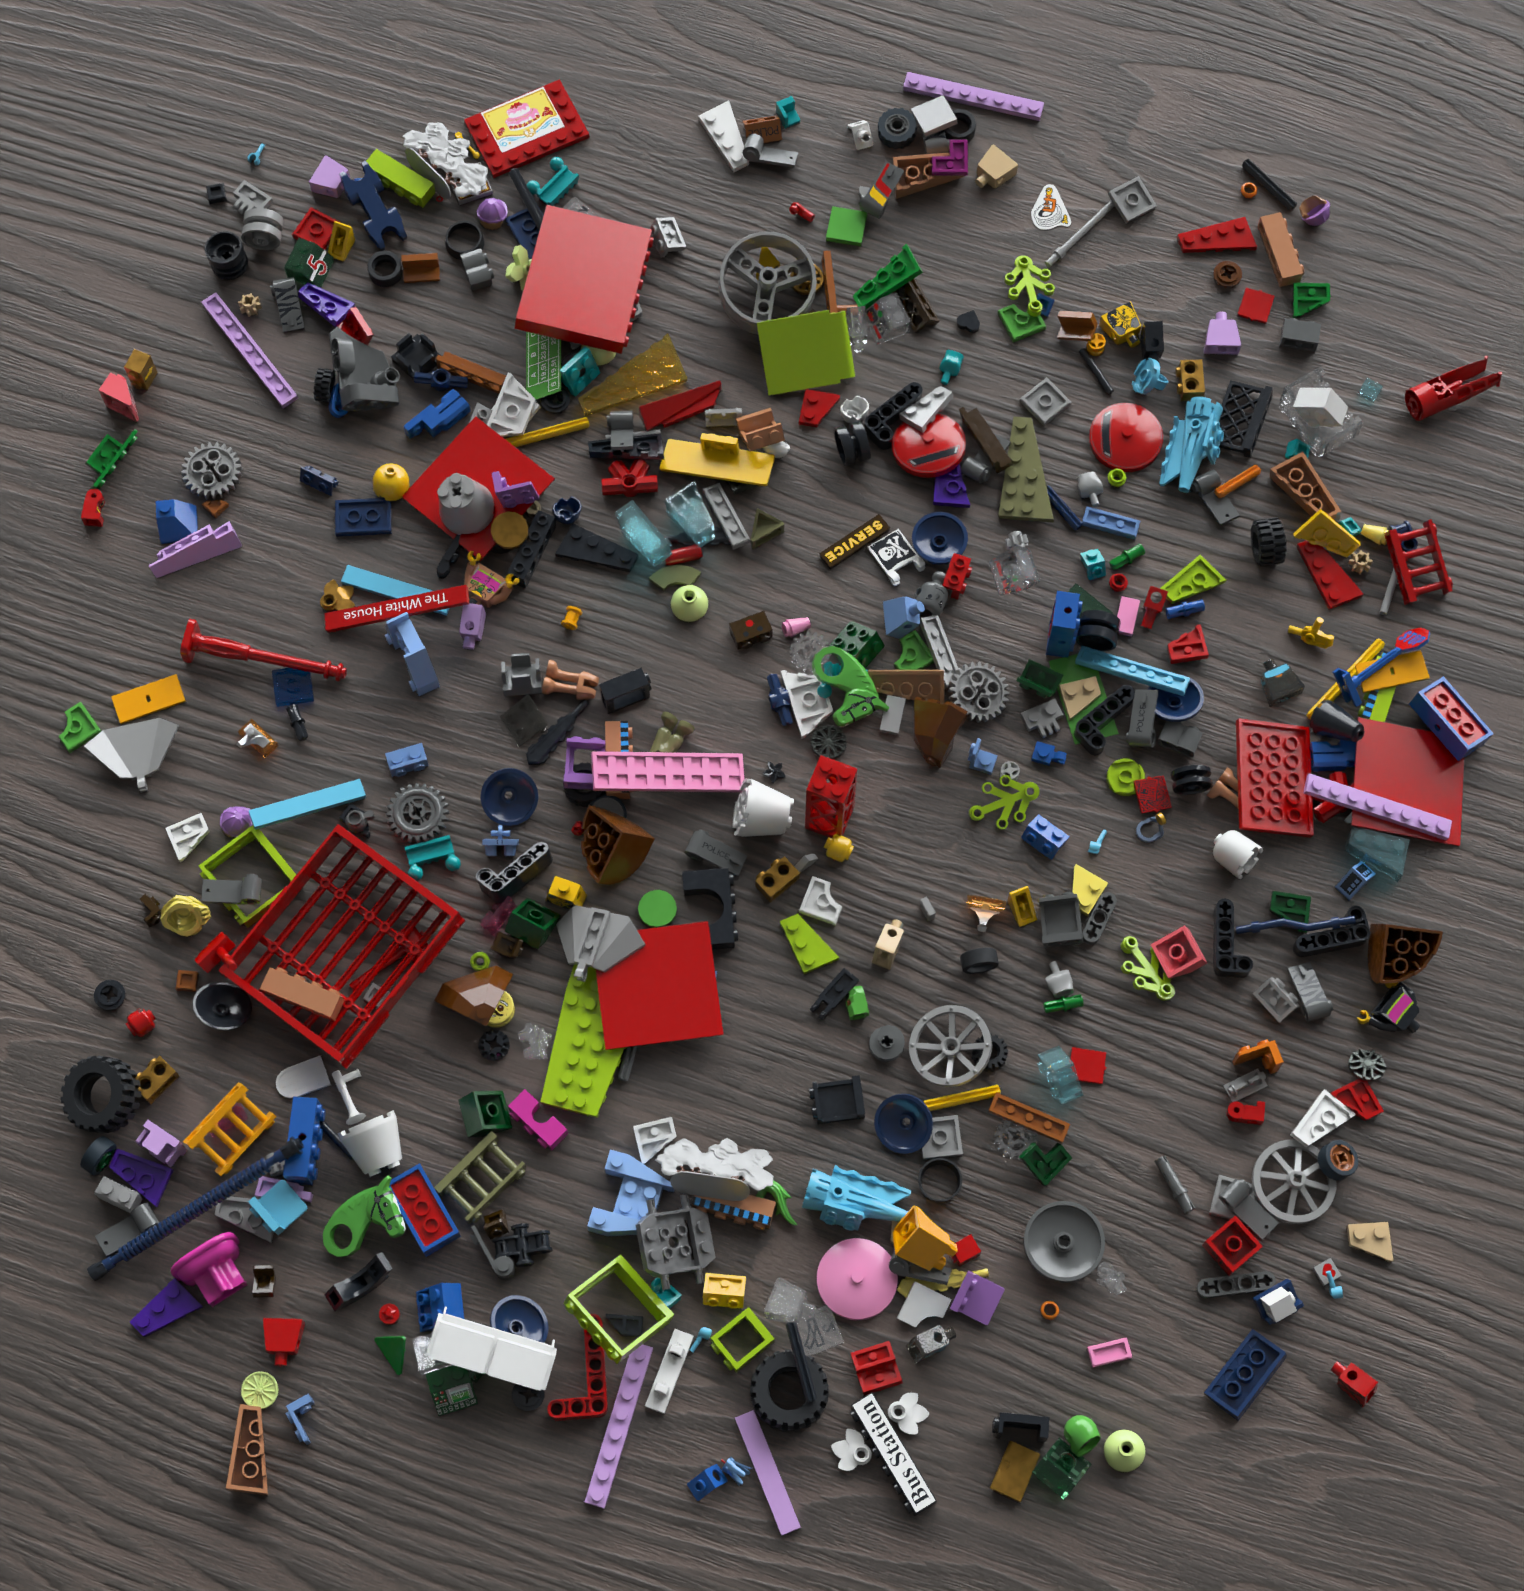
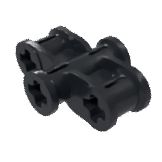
[492,1223,553,1267]

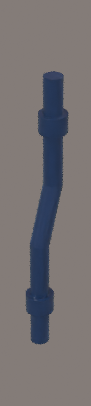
[1236,916,1356,934]

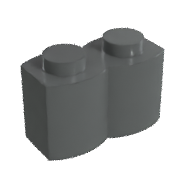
[460,248,494,291]
[1158,720,1203,758]

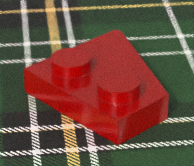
[799,389,840,428]
[1167,624,1209,664]
[1330,1079,1384,1121]

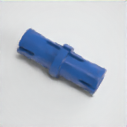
[1165,599,1205,619]

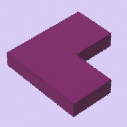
[932,140,968,176]

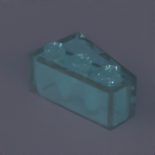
[1345,826,1410,882]

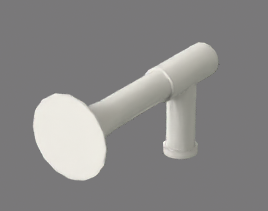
[332,1069,366,1125]

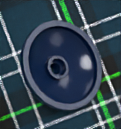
[912,512,968,565]
[1148,674,1204,722]
[480,768,538,826]
[874,1094,933,1154]
[490,1295,548,1343]

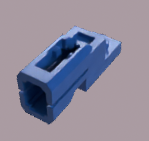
[403,389,471,439]
[1310,740,1356,771]

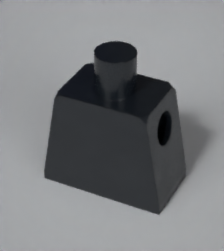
[1140,321,1164,362]

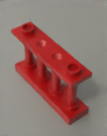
[1384,519,1453,605]

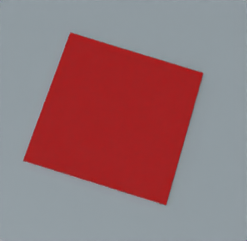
[402,416,555,561]
[1351,717,1464,846]
[596,921,724,1050]

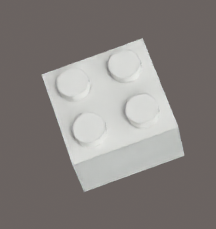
[1293,388,1348,427]

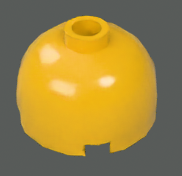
[373,463,410,501]

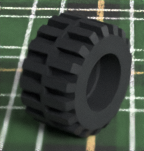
[1251,517,1287,567]

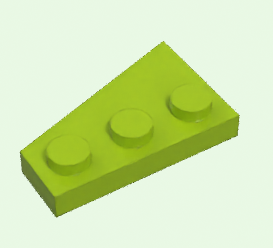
[1160,555,1226,604]
[780,914,839,974]

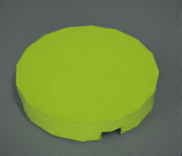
[1106,758,1145,796]

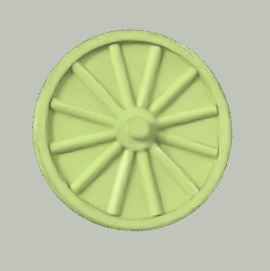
[241,1371,279,1409]

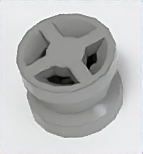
[1000,761,1020,784]

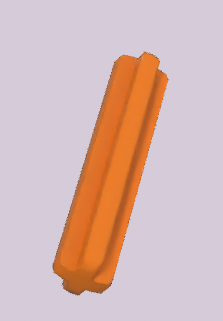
[1214,465,1261,498]

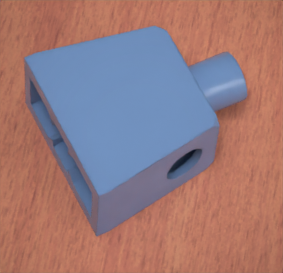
[883,597,925,639]

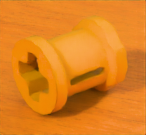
[561,606,583,630]

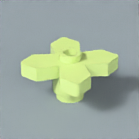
[505,245,532,291]

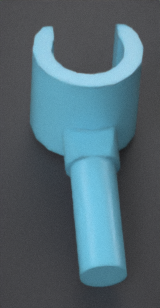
[248,144,265,165]
[1088,830,1107,854]
[1326,1271,1343,1299]
[689,1327,712,1352]

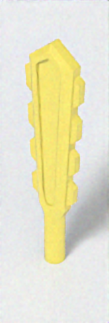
[897,1269,989,1298]

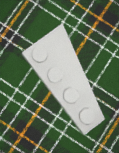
[698,101,749,172]

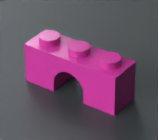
[508,1089,569,1151]

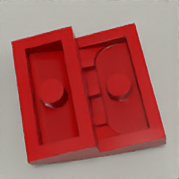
[850,1341,903,1396]

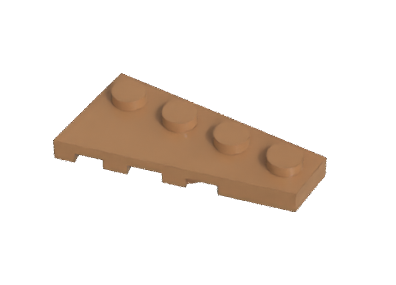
[868,670,945,704]

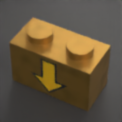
[124,349,158,391]

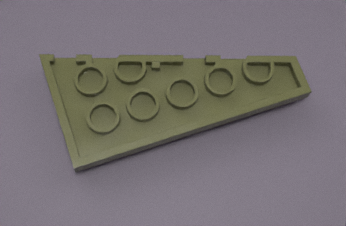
[998,417,1054,522]

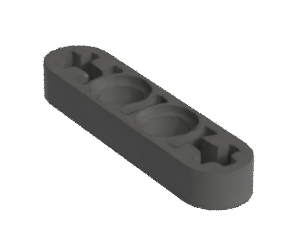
[1196,1271,1276,1299]

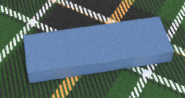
[1082,506,1140,540]

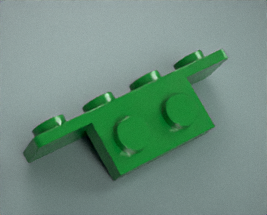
[85,429,138,489]

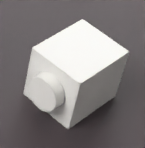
[1260,1287,1297,1322]

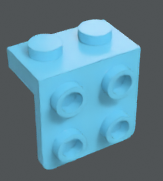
[248,1180,308,1235]

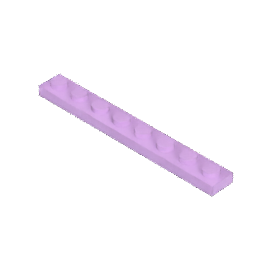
[903,72,1044,121]
[201,293,298,408]
[1303,774,1452,840]
[585,1344,653,1509]

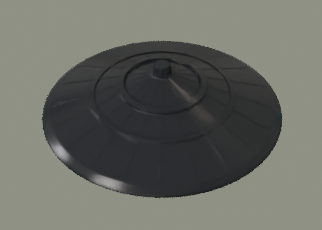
[193,982,252,1030]

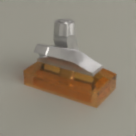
[237,719,279,758]
[967,894,1006,932]

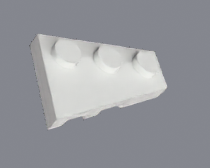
[1290,1089,1356,1147]

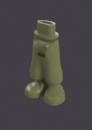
[649,712,695,753]

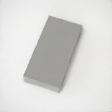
[879,695,906,735]

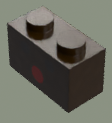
[729,611,773,650]

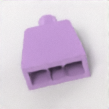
[309,155,350,198]
[1204,312,1241,354]
[459,603,486,649]

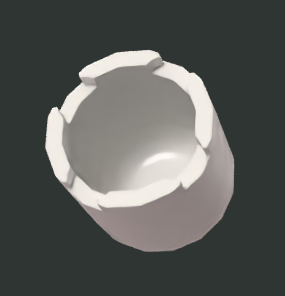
[1213,830,1263,879]

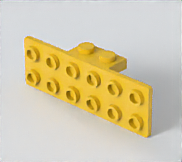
[660,433,775,486]

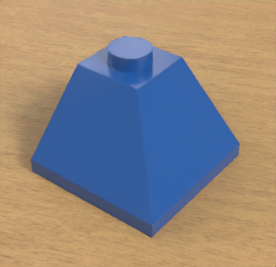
[156,499,198,544]

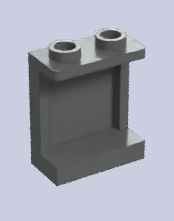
[1038,892,1084,948]

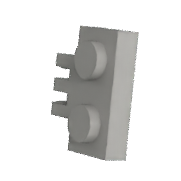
[233,180,273,214]
[1020,699,1063,738]

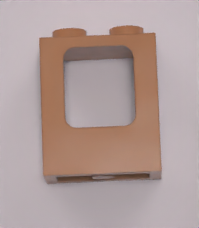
[736,408,785,451]

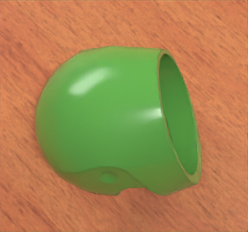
[1064,1415,1101,1457]

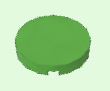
[638,890,677,928]

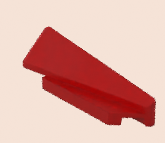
[639,381,722,431]

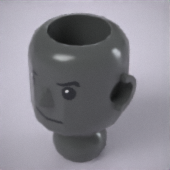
[914,571,949,617]

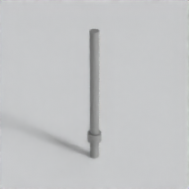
[1045,200,1115,267]

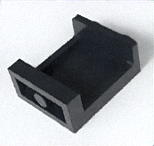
[809,1075,865,1125]
[992,1412,1050,1443]

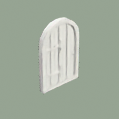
[276,1056,331,1099]

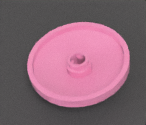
[817,1238,898,1320]

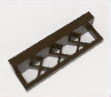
[892,278,940,333]
[959,407,1013,474]

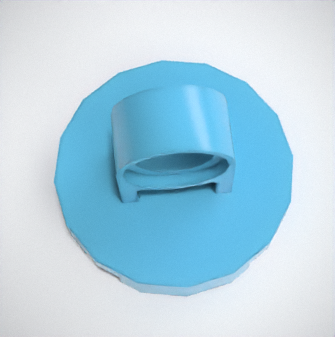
[1132,358,1168,395]

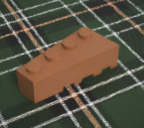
[893,153,965,199]
[1270,452,1341,521]
[226,1404,268,1496]

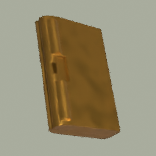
[990,1441,1040,1503]

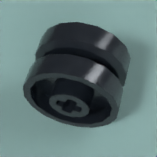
[834,420,871,466]
[1076,610,1121,651]

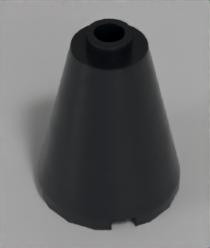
[1310,700,1365,742]

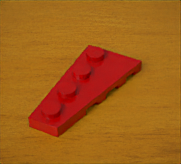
[1177,217,1257,253]

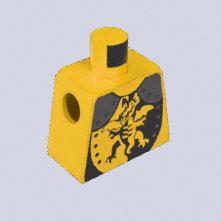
[1099,301,1141,348]
[546,876,587,909]

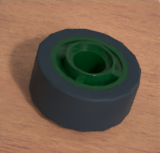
[80,1136,117,1176]

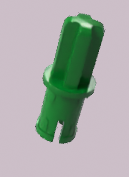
[1109,543,1145,570]
[1043,994,1084,1013]

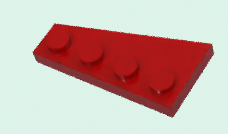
[1296,540,1364,610]

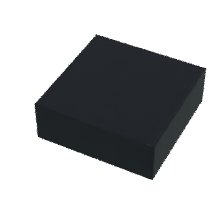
[206,183,227,204]

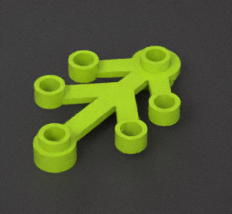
[1004,256,1055,317]
[968,775,1039,829]
[1121,936,1175,1001]

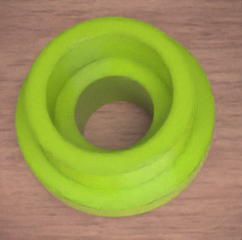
[1108,469,1126,487]
[470,952,490,971]

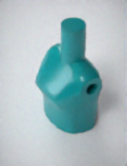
[939,350,964,385]

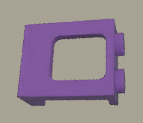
[564,736,605,790]

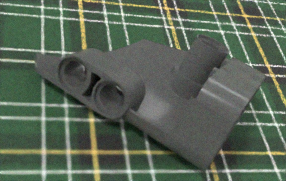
[329,327,399,411]

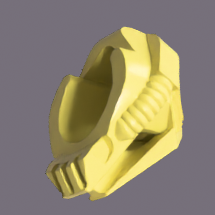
[160,895,211,937]

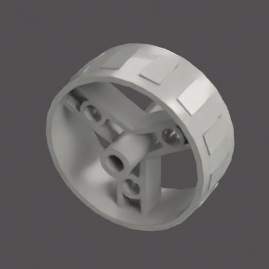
[718,232,817,335]

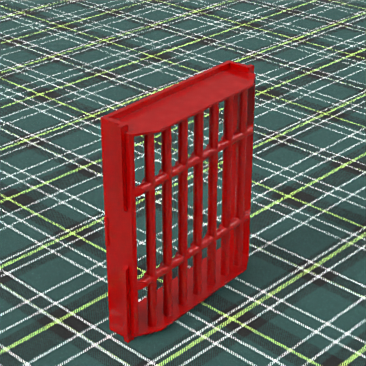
[218,824,466,1069]

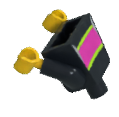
[1357,982,1420,1033]

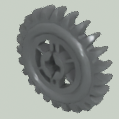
[386,783,450,844]

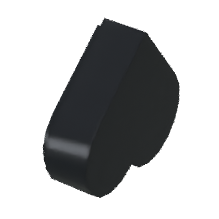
[957,310,980,333]

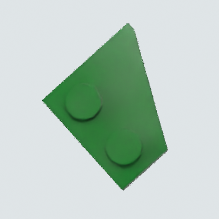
[1293,283,1330,318]

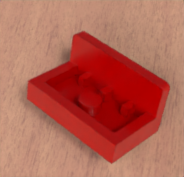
[337,307,374,345]
[942,553,972,600]

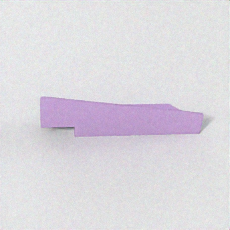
[149,521,242,578]

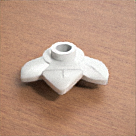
[888,1393,929,1435]
[831,1429,872,1471]

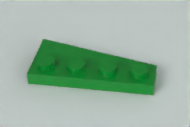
[853,244,923,312]

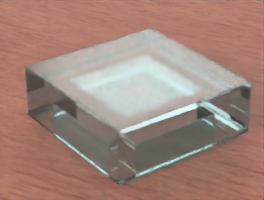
[1358,378,1383,403]

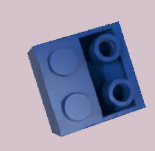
[416,1283,464,1332]

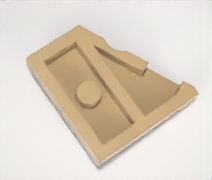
[1347,1222,1393,1262]

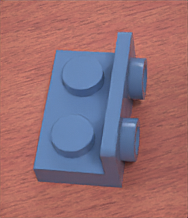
[385,743,429,777]

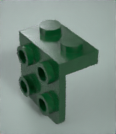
[829,621,885,668]
[1016,659,1064,698]

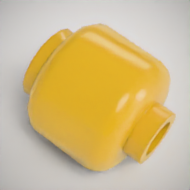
[824,834,854,862]

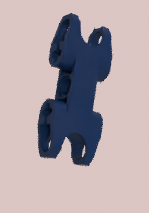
[339,161,407,251]

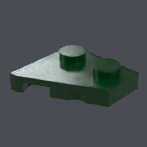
[1269,891,1311,934]

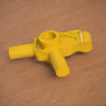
[1288,617,1334,649]

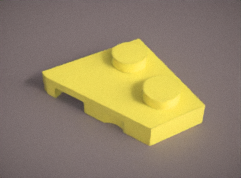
[1072,864,1108,916]

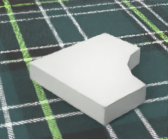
[799,876,842,925]
[897,1281,952,1327]

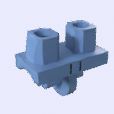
[482,825,519,856]

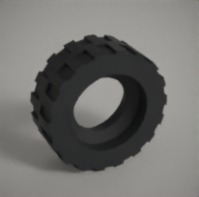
[563,762,605,807]

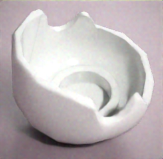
[840,396,869,423]
[763,441,790,458]

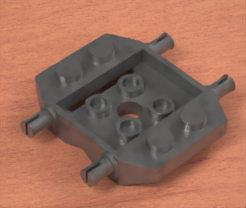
[635,1194,716,1290]

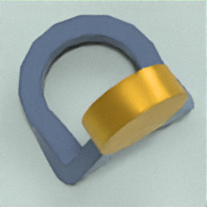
[1136,813,1166,843]

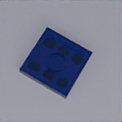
[272,668,314,707]

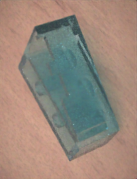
[665,481,715,547]
[615,500,672,567]

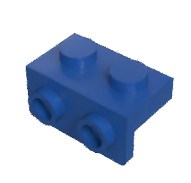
[1021,814,1070,860]

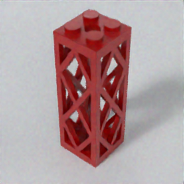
[805,755,858,838]

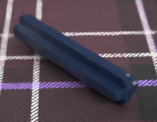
[1047,485,1082,531]

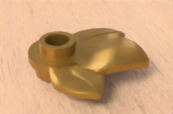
[320,580,355,611]

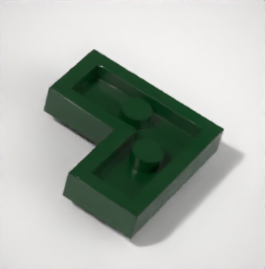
[1019,1143,1072,1186]

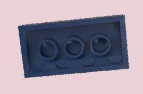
[1204,1329,1287,1421]

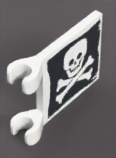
[867,529,925,586]

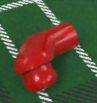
[789,202,815,222]

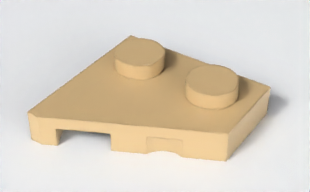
[1059,676,1101,720]

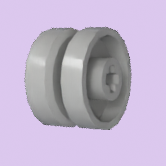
[241,208,284,250]

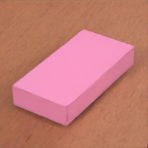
[1117,596,1140,636]
[1087,1337,1132,1368]

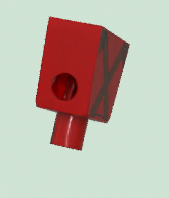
[1331,1361,1378,1407]

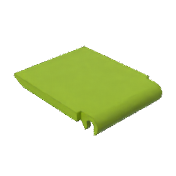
[757,310,855,395]

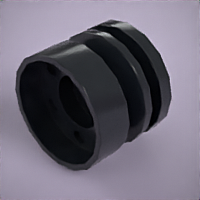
[205,231,248,280]

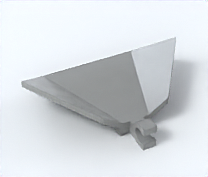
[84,718,179,793]
[556,905,646,982]

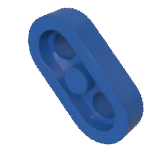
[329,383,348,418]

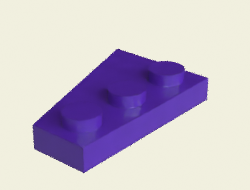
[298,282,355,327]
[109,1149,173,1207]

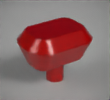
[571,821,584,836]

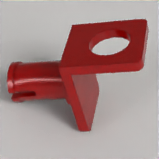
[1141,586,1168,629]

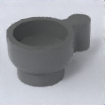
[345,810,375,833]

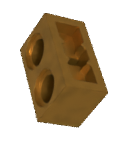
[1175,359,1205,401]
[755,856,800,903]
[135,1056,179,1104]

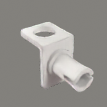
[847,120,873,150]

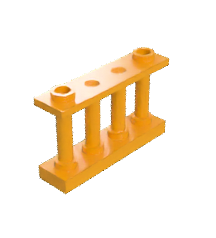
[183,1082,277,1176]

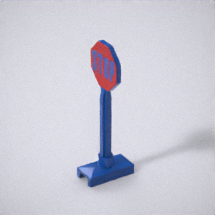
[1333,628,1430,707]

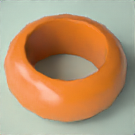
[1241,183,1257,198]
[1040,1301,1059,1320]

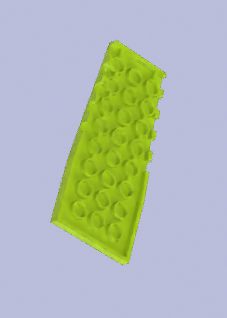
[541,964,626,1118]

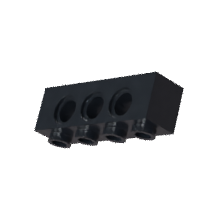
[507,510,556,588]

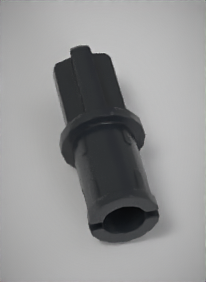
[286,704,308,741]

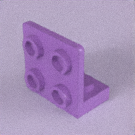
[492,471,539,508]
[950,1270,1005,1325]

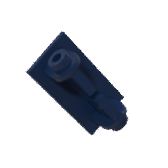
[299,466,339,496]

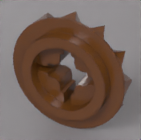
[1213,261,1242,288]

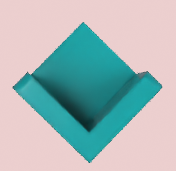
[776,96,800,128]

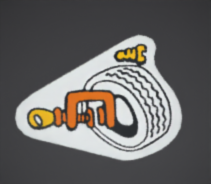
[1031,184,1071,230]

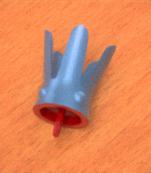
[721,1457,752,1486]

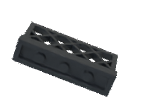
[1219,380,1273,458]

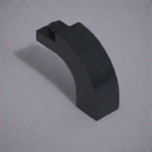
[324,1252,393,1312]

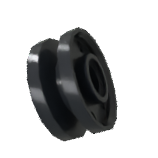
[1171,765,1213,795]

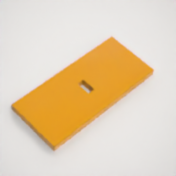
[1355,650,1430,693]
[111,674,186,724]

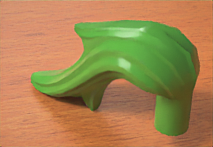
[756,1180,797,1225]

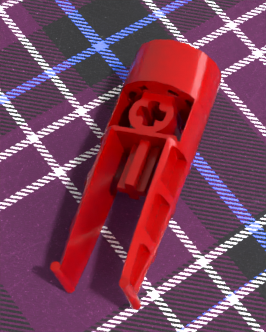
[1405,356,1502,421]

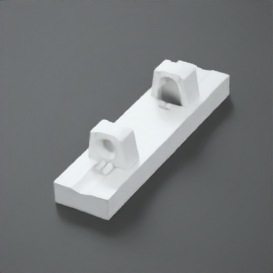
[645,1329,694,1414]

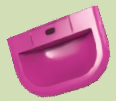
[171,1232,247,1307]

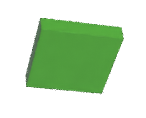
[826,206,867,247]

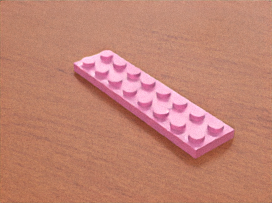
[591,752,744,792]

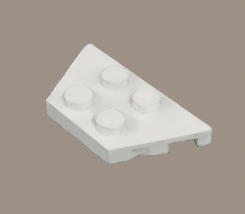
[487,372,537,437]
[781,670,833,739]

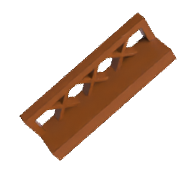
[436,351,506,394]
[988,1092,1070,1144]

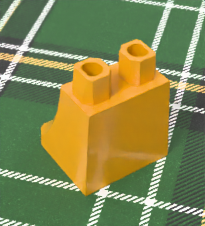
[893,1205,957,1271]

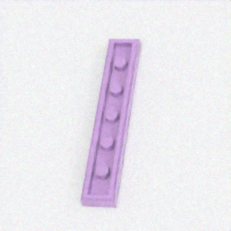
[735,1410,801,1536]

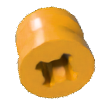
[1086,333,1106,356]

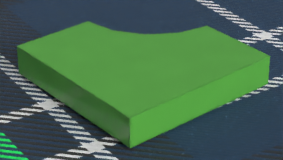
[998,304,1046,343]
[894,630,934,670]
[59,702,101,753]

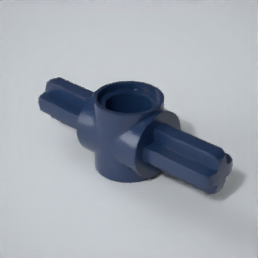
[414,369,468,391]
[767,674,793,727]

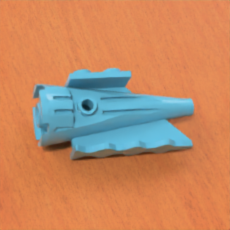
[1159,397,1224,493]
[802,1165,911,1231]

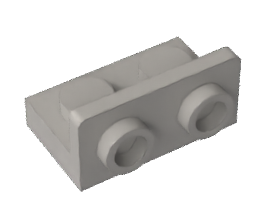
[649,217,686,258]
[1253,977,1299,1023]

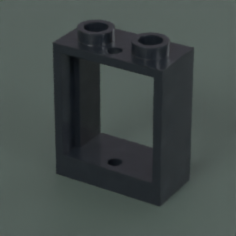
[599,668,652,714]

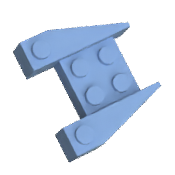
[385,612,440,696]
[587,1150,675,1236]

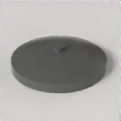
[1023,1201,1105,1283]

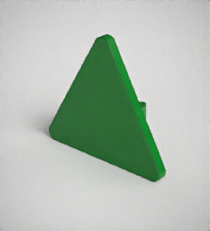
[374,1336,406,1375]

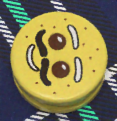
[488,991,515,1027]

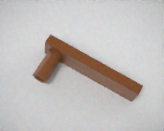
[821,251,858,316]

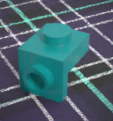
[1080,549,1106,580]
[651,1276,682,1309]

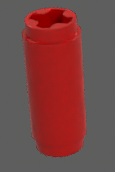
[663,544,703,566]

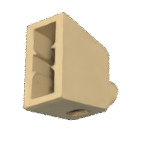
[975,144,1018,188]
[872,919,904,970]

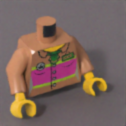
[464,551,519,608]

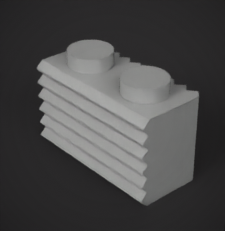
[94,1176,143,1213]

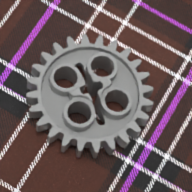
[181,442,242,499]
[948,661,1009,723]

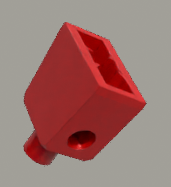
[263,1318,305,1366]

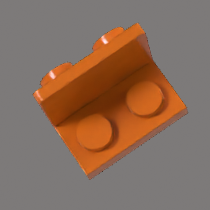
[1232,1039,1283,1074]

